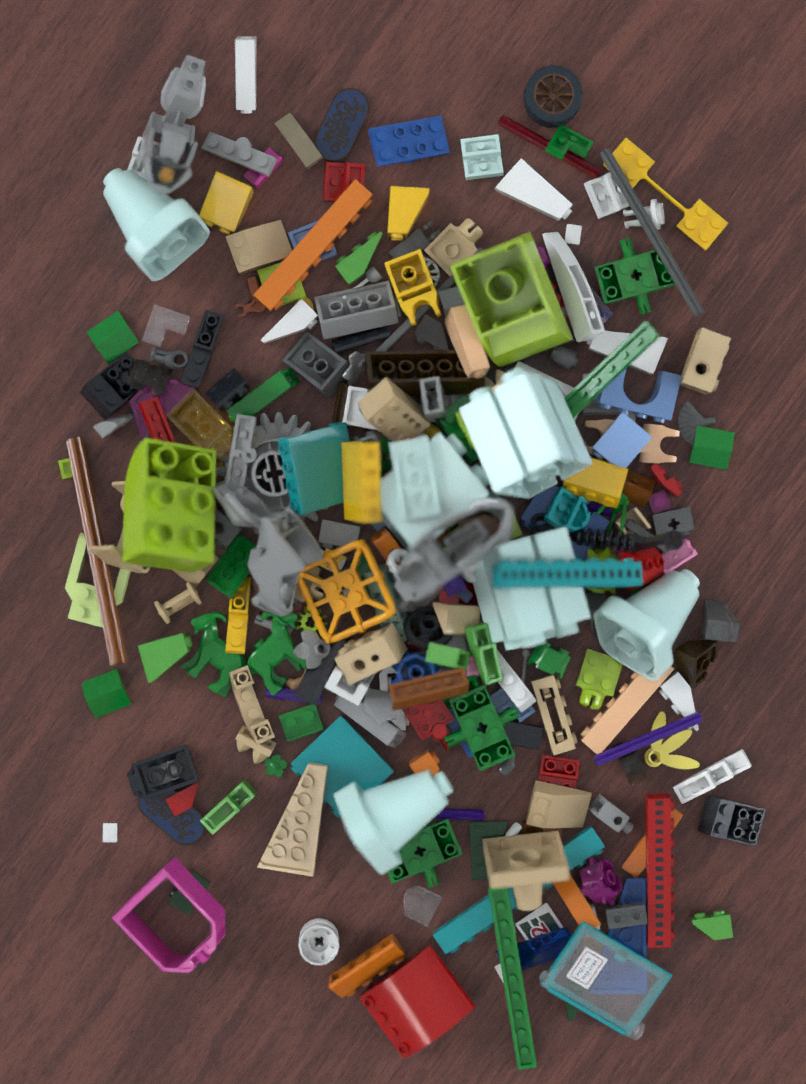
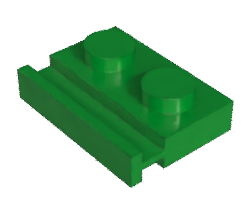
[279,704,324,742]

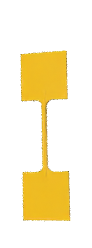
[603,138,728,251]

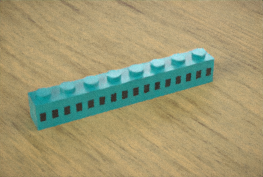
[492,558,643,589]

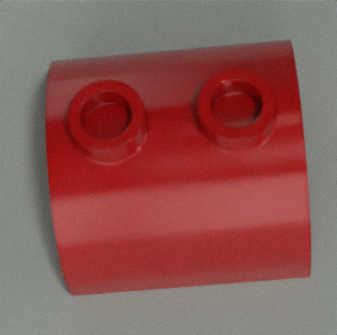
[618,547,665,591]

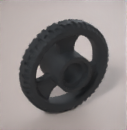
[404,606,453,650]

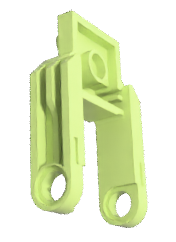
[65,532,131,628]

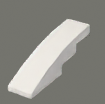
[673,749,752,804]

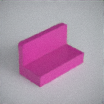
[243,147,284,189]

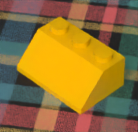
[563,458,628,508]

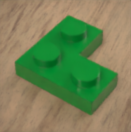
[545,125,594,160]

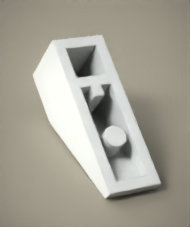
[261,299,318,344]

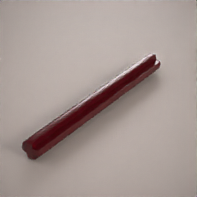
[498,115,601,179]

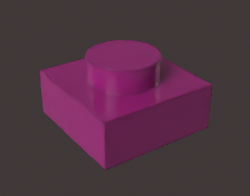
[648,490,671,514]

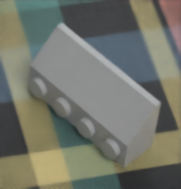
[314,280,399,339]

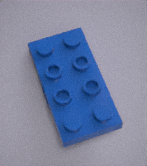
[368,116,450,167]

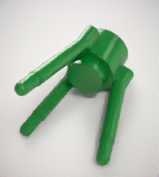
[596,494,629,536]

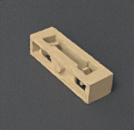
[531,674,578,755]

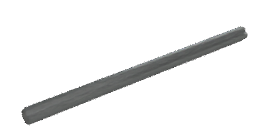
[600,148,704,316]

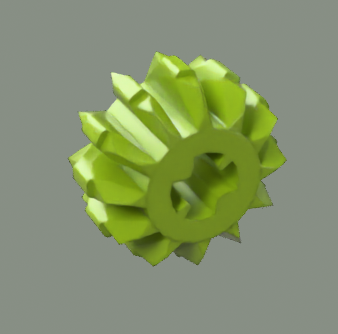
[295,607,328,636]

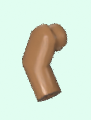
[287,668,307,690]

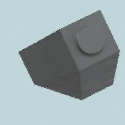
[699,599,740,642]

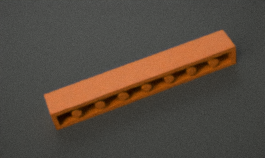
[253,179,373,311]

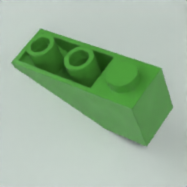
[335,232,383,286]

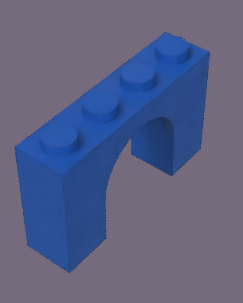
[520,485,610,560]

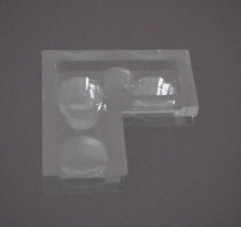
[142,304,191,347]

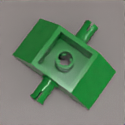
[594,237,676,315]
[444,685,520,771]
[387,818,463,888]

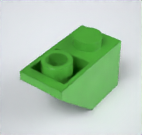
[425,642,471,671]
[690,910,733,940]

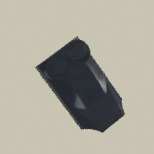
[127,745,199,800]

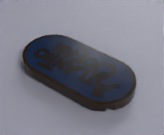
[315,88,369,162]
[138,790,205,845]

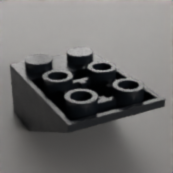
[80,352,151,421]
[205,368,250,412]
[698,794,766,846]

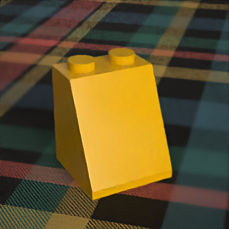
[199,171,254,235]
[388,186,429,241]

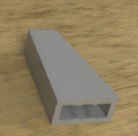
[334,695,407,749]

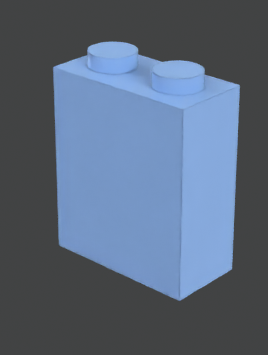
[591,412,652,468]

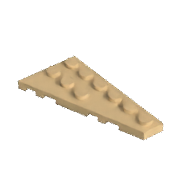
[257,762,328,877]

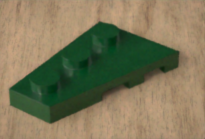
[469,820,508,880]

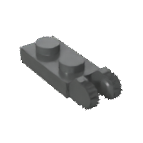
[389,220,441,259]

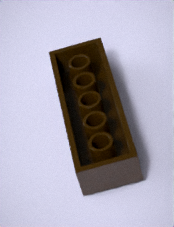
[365,350,485,396]

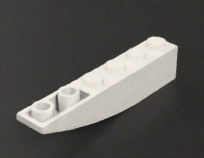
[542,232,605,342]
[464,635,536,713]

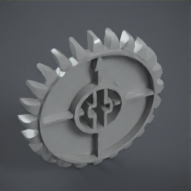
[215,412,329,536]

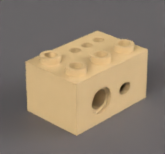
[680,328,731,395]
[358,377,431,443]
[334,622,408,685]

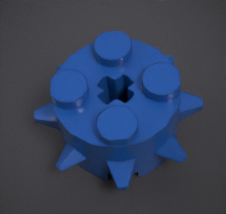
[390,651,441,684]

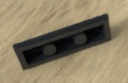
[332,326,391,353]
[484,721,544,750]

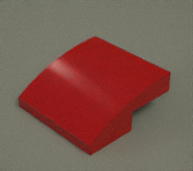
[323,162,365,202]

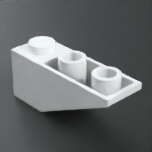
[659,671,699,731]

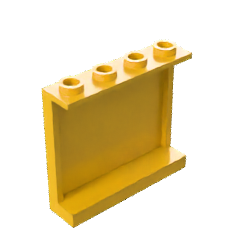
[341,441,382,523]

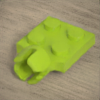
[575,649,623,710]

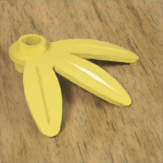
[644,711,700,770]

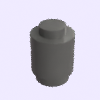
[549,345,579,370]

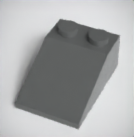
[282,332,350,399]

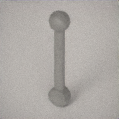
[521,650,530,686]

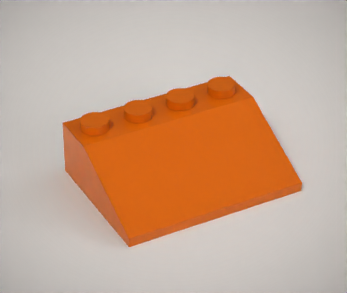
[328,933,406,998]

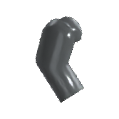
[498,748,515,776]

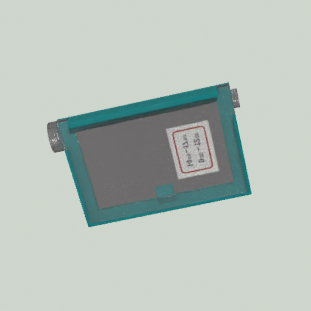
[539,921,673,1041]

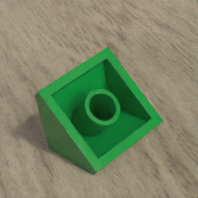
[82,669,131,718]

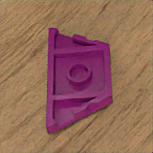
[129,374,196,440]

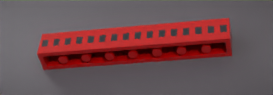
[646,793,674,948]

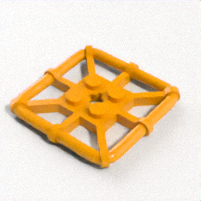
[297,539,397,644]

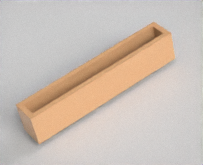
[580,666,674,754]

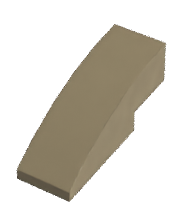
[274,113,323,170]

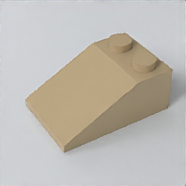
[226,220,292,275]
[526,780,592,828]

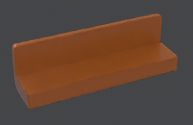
[589,455,655,508]
[388,667,469,711]

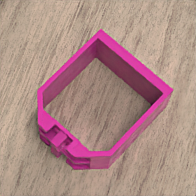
[112,857,226,973]

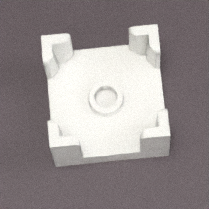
[342,386,379,431]
[325,665,375,706]

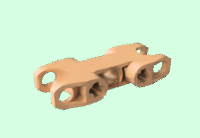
[584,419,680,464]

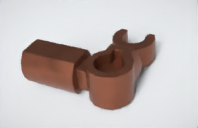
[235,276,266,318]

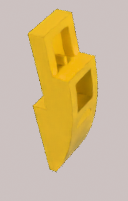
[225,577,251,654]

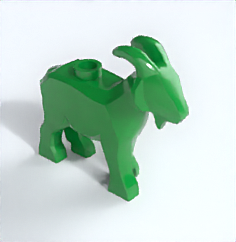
[247,611,306,696]
[181,612,246,698]

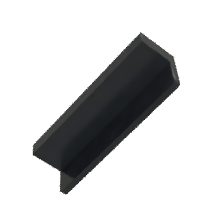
[295,627,346,706]

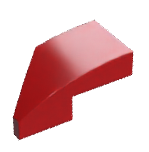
[166,782,199,816]

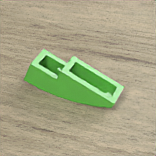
[464,622,503,685]
[200,779,258,835]

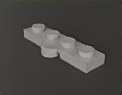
[201,132,277,177]
[225,414,258,491]

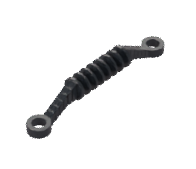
[531,513,683,553]

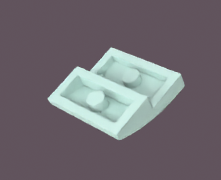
[460,134,504,180]

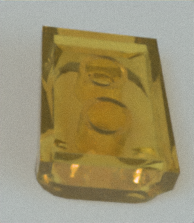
[166,389,233,458]

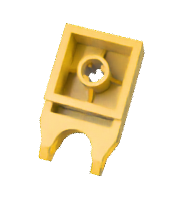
[384,249,441,326]

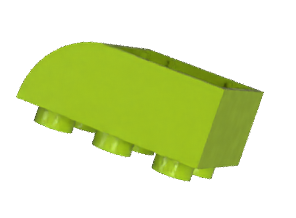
[450,232,573,367]
[122,438,216,573]

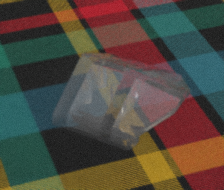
[403,886,442,927]

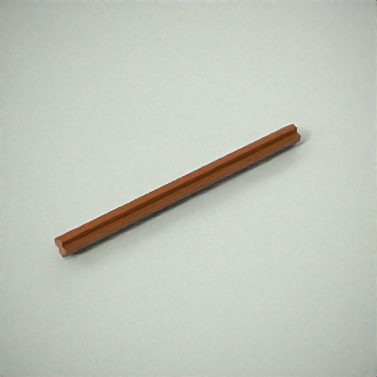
[66,437,128,666]

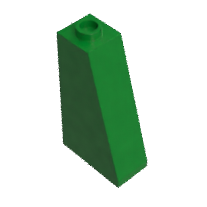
[226,367,301,424]

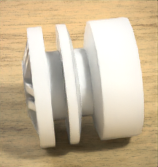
[299,918,339,966]

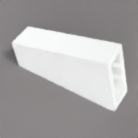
[235,36,256,114]
[495,159,573,221]
[586,331,668,375]

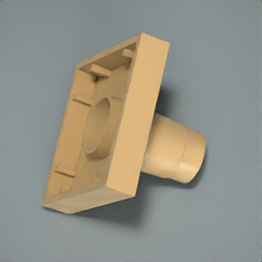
[482,831,569,911]

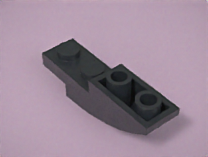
[181,310,224,390]

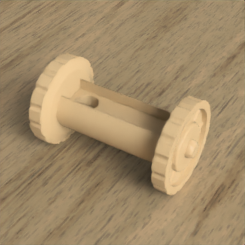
[154,582,202,624]

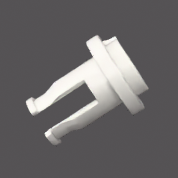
[623,199,665,230]

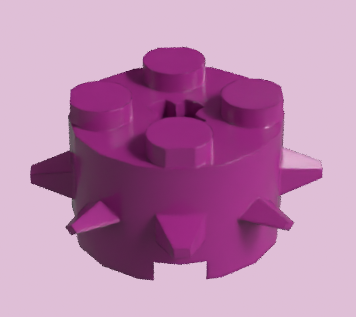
[580,857,622,905]

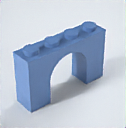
[594,358,682,423]

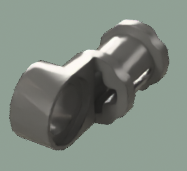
[149,346,188,370]

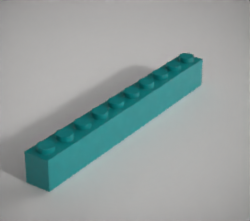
[432,825,605,954]

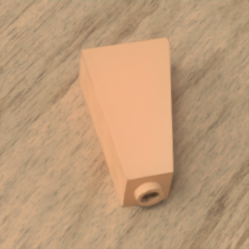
[443,305,490,379]

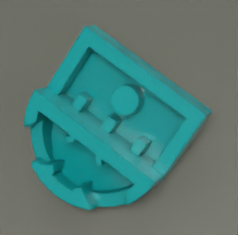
[544,487,590,533]

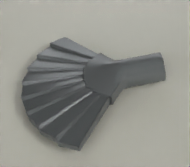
[678,401,716,445]

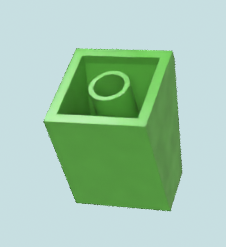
[138,632,193,683]

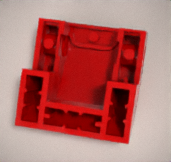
[359,945,476,1059]

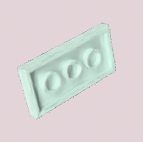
[389,437,442,522]

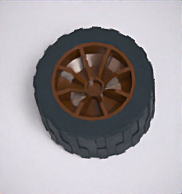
[523,65,583,128]

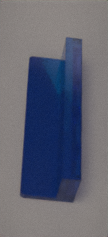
[495,926,577,971]

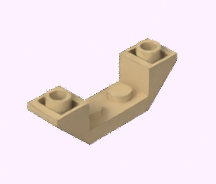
[229,665,275,744]

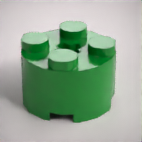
[527,642,571,678]

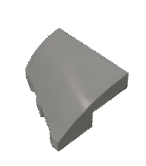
[93,413,134,439]

